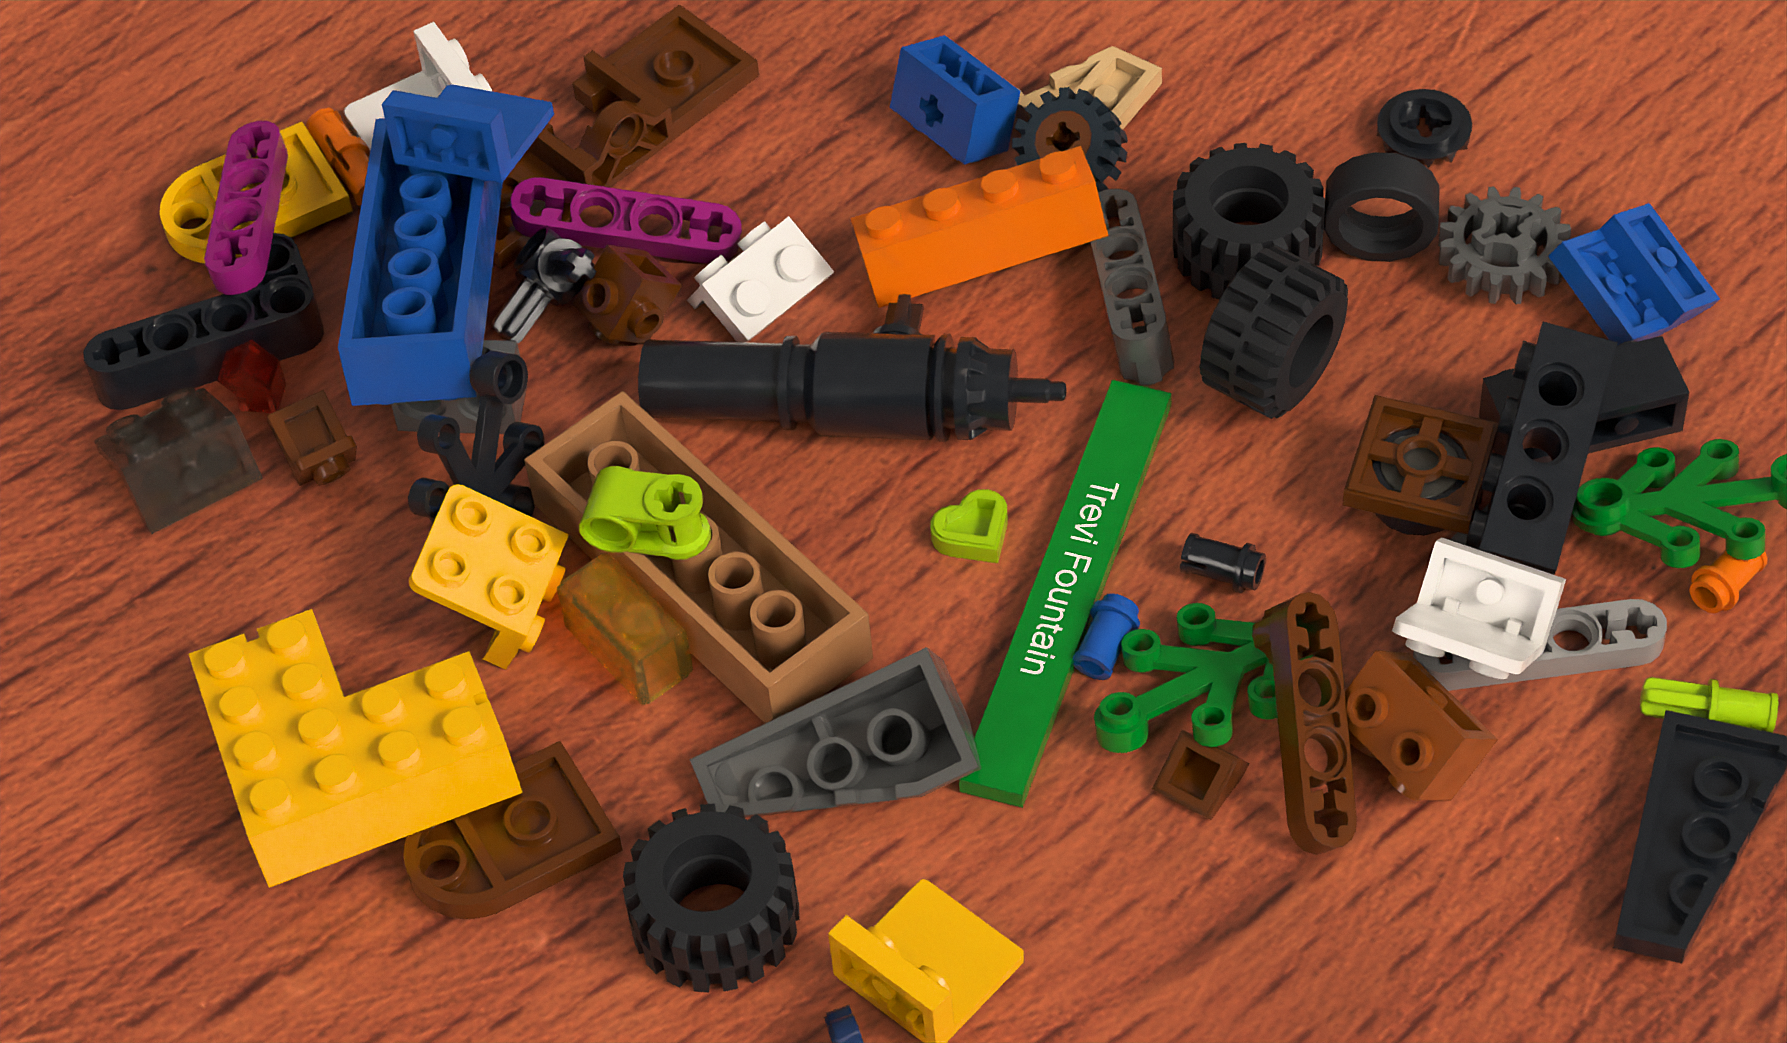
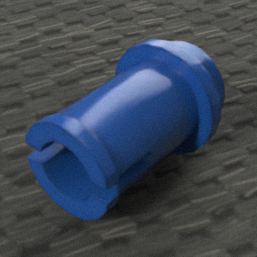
[1073,593,1140,680]

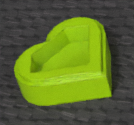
[930,489,1008,563]

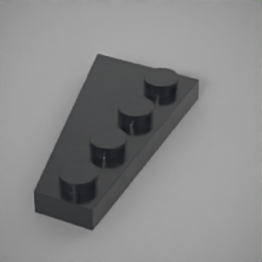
[1613,710,1787,964]

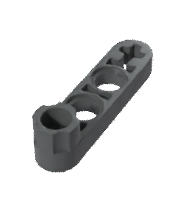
[1090,189,1174,386]

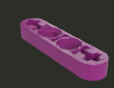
[204,121,288,295]
[510,178,742,264]

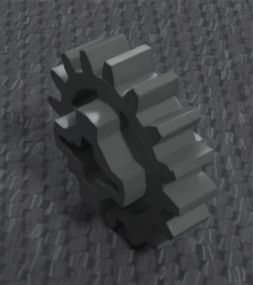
[1438,187,1571,304]

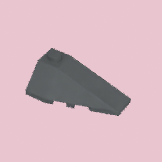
[690,647,982,818]

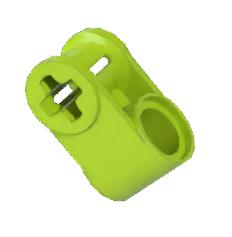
[579,466,711,560]

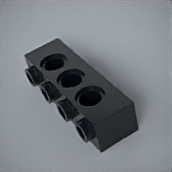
[1465,321,1618,575]

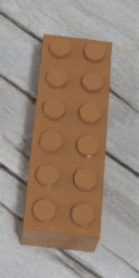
[524,391,873,723]

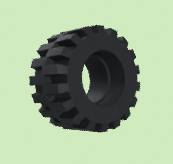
[1173,143,1325,300]
[1200,246,1348,419]
[623,804,800,993]

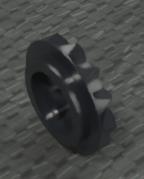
[1377,89,1472,168]

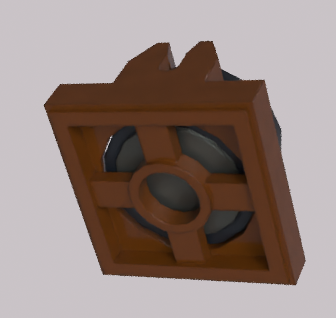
[1342,395,1499,536]

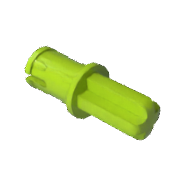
[1640,677,1778,733]

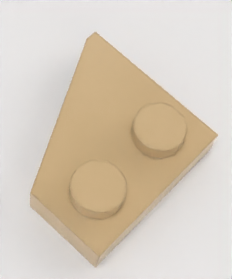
[1015,46,1162,142]

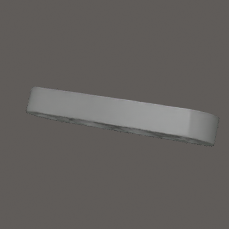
[1413,599,1667,691]

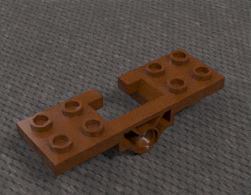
[493,4,759,269]

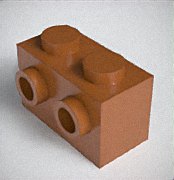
[1345,650,1498,801]

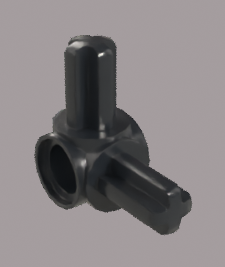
[491,226,597,344]

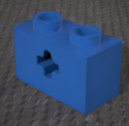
[890,35,1021,165]

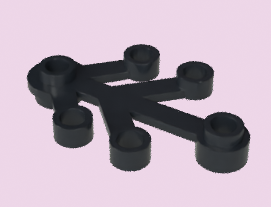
[408,351,544,524]

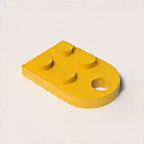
[160,122,353,263]

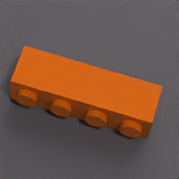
[850,146,1109,308]

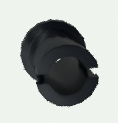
[1180,532,1266,593]

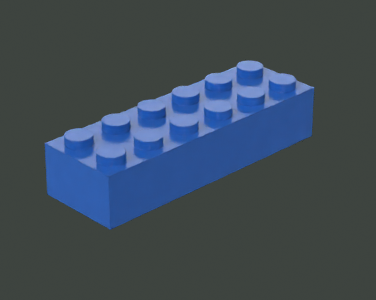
[338,118,503,406]

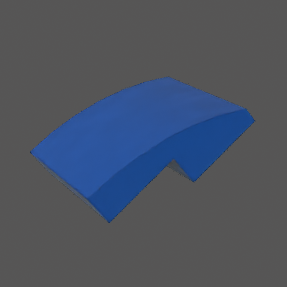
[1548,203,1720,345]

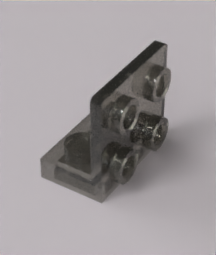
[94,387,263,534]

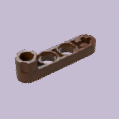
[1252,592,1357,854]

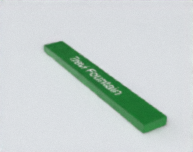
[959,380,1171,808]

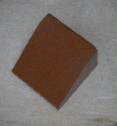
[1152,730,1250,820]

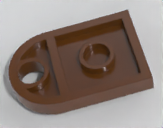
[403,741,623,919]

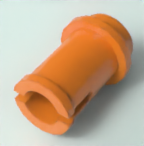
[1689,549,1767,613]

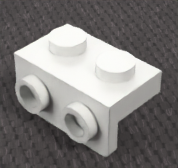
[687,216,834,342]

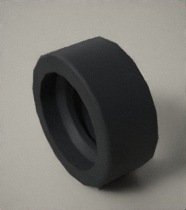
[1324,152,1440,262]

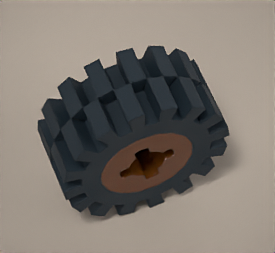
[1012,87,1128,192]

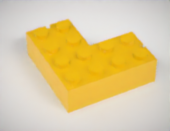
[189,609,523,888]

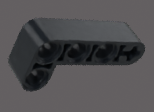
[83,233,324,410]

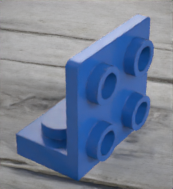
[382,84,554,183]

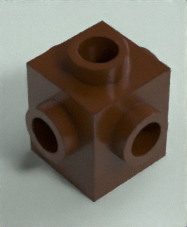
[572,245,682,345]

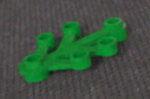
[1571,439,1787,568]
[1094,603,1314,753]

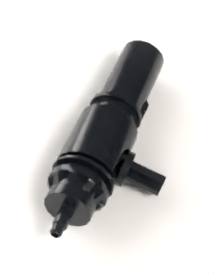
[638,294,1067,442]

